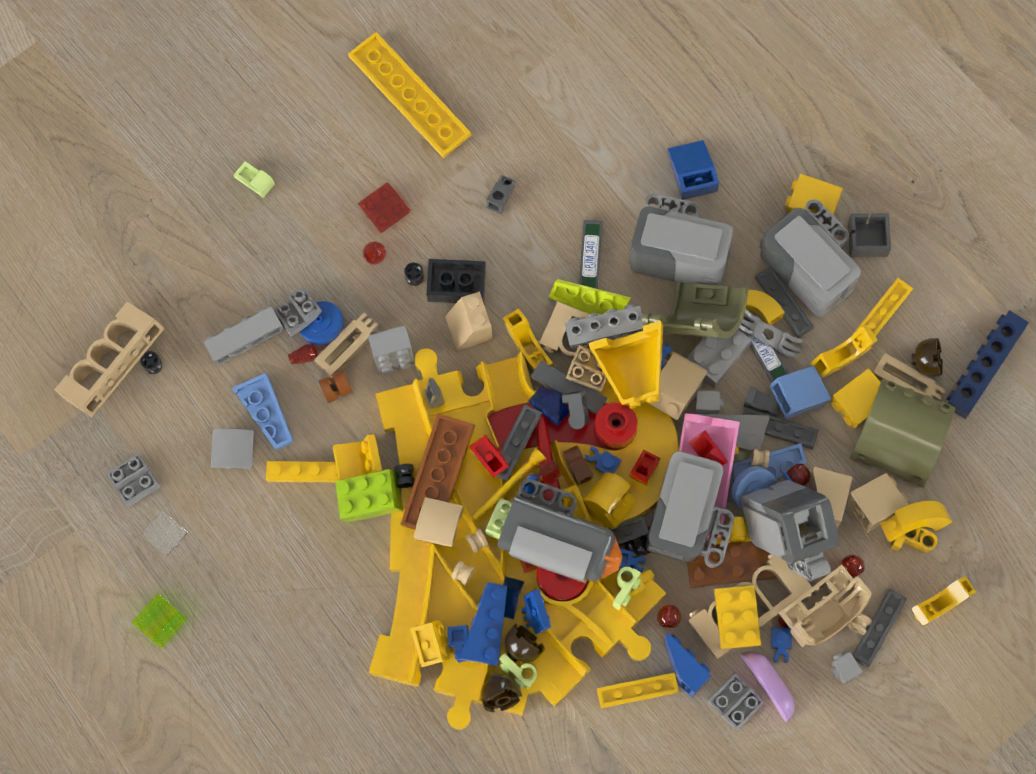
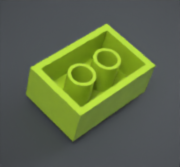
[335,469,403,523]

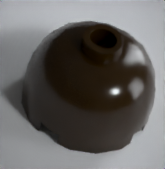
[912,338,943,377]
[505,624,545,663]
[480,674,522,712]

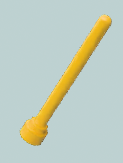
[472,449,547,520]

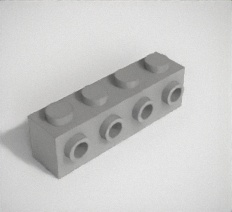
[565,304,644,348]
[204,306,284,366]

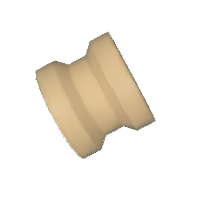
[751,448,770,469]
[466,528,489,553]
[451,560,474,585]
[847,613,872,635]

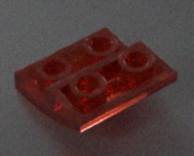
[357,182,411,234]

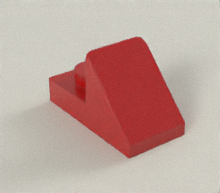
[688,430,728,466]
[469,434,509,478]
[629,449,661,486]

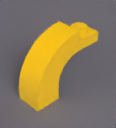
[746,290,785,325]
[503,308,554,371]
[810,325,878,379]
[880,501,953,542]
[912,576,977,625]

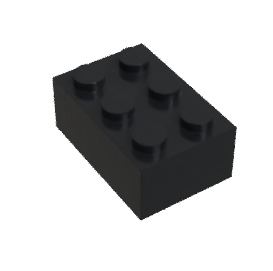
[426,259,486,303]

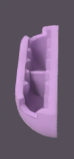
[741,652,795,722]

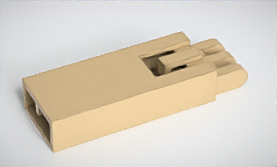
[315,313,379,378]
[873,353,946,401]

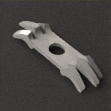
[739,309,803,358]

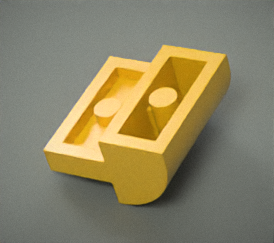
[583,472,637,528]

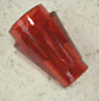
[288,343,318,365]

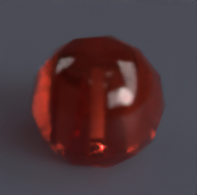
[362,241,386,265]
[786,463,811,486]
[840,554,865,578]
[657,604,682,628]

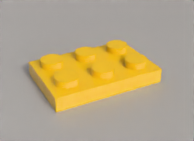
[714,585,761,649]

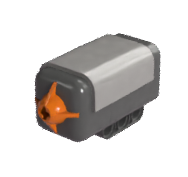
[497,479,623,583]

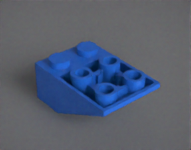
[667,140,719,200]
[664,633,711,697]

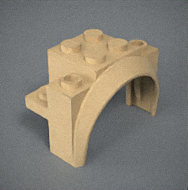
[779,565,872,648]

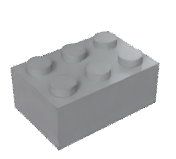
[368,326,415,374]
[686,330,752,389]

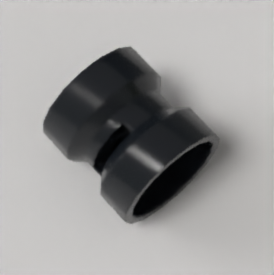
[404,262,424,286]
[140,351,163,374]
[394,464,415,488]
[624,535,651,558]

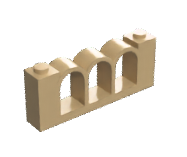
[540,301,663,358]
[54,302,164,418]
[687,554,812,660]

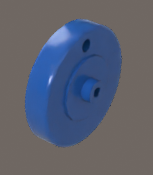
[300,301,344,345]

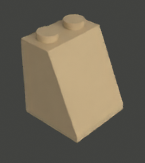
[445,292,493,351]
[647,352,708,420]
[809,467,852,528]
[846,473,908,533]

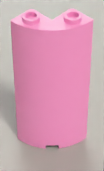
[679,413,740,540]

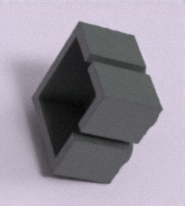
[848,213,891,257]

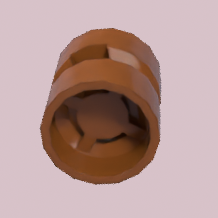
[318,370,353,403]

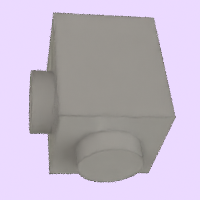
[695,391,724,414]
[830,651,863,685]

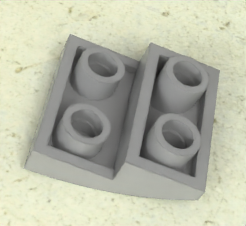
[273,287,322,337]
[211,429,254,469]
[106,453,161,508]
[706,673,765,730]

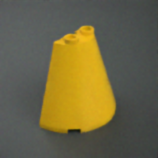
[589,321,663,408]

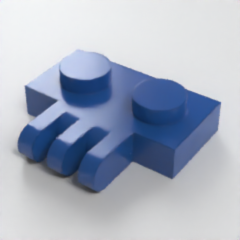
[521,589,551,634]

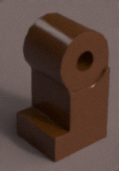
[563,445,594,486]

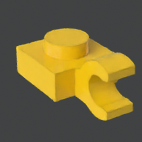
[622,569,655,598]

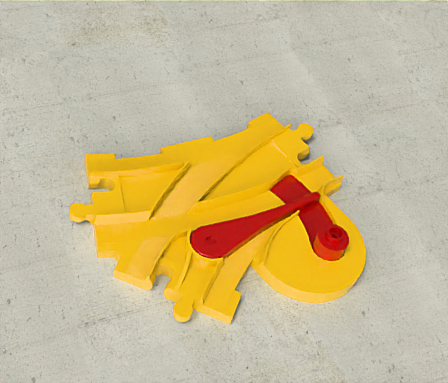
[369,348,679,730]

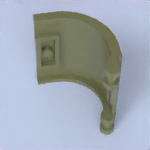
[642,282,749,339]
[850,379,955,487]

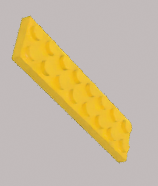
[348,32,472,159]

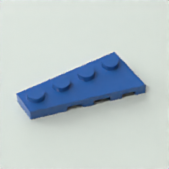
[458,583,507,666]

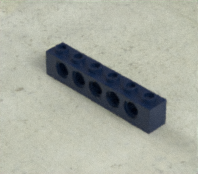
[946,310,1029,419]

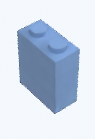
[769,366,831,419]

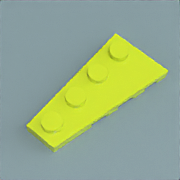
[549,279,631,315]

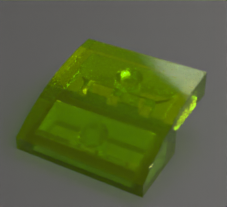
[131,593,187,648]

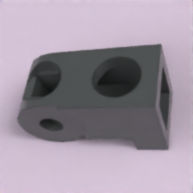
[486,175,516,214]
[743,386,780,417]
[562,390,589,429]

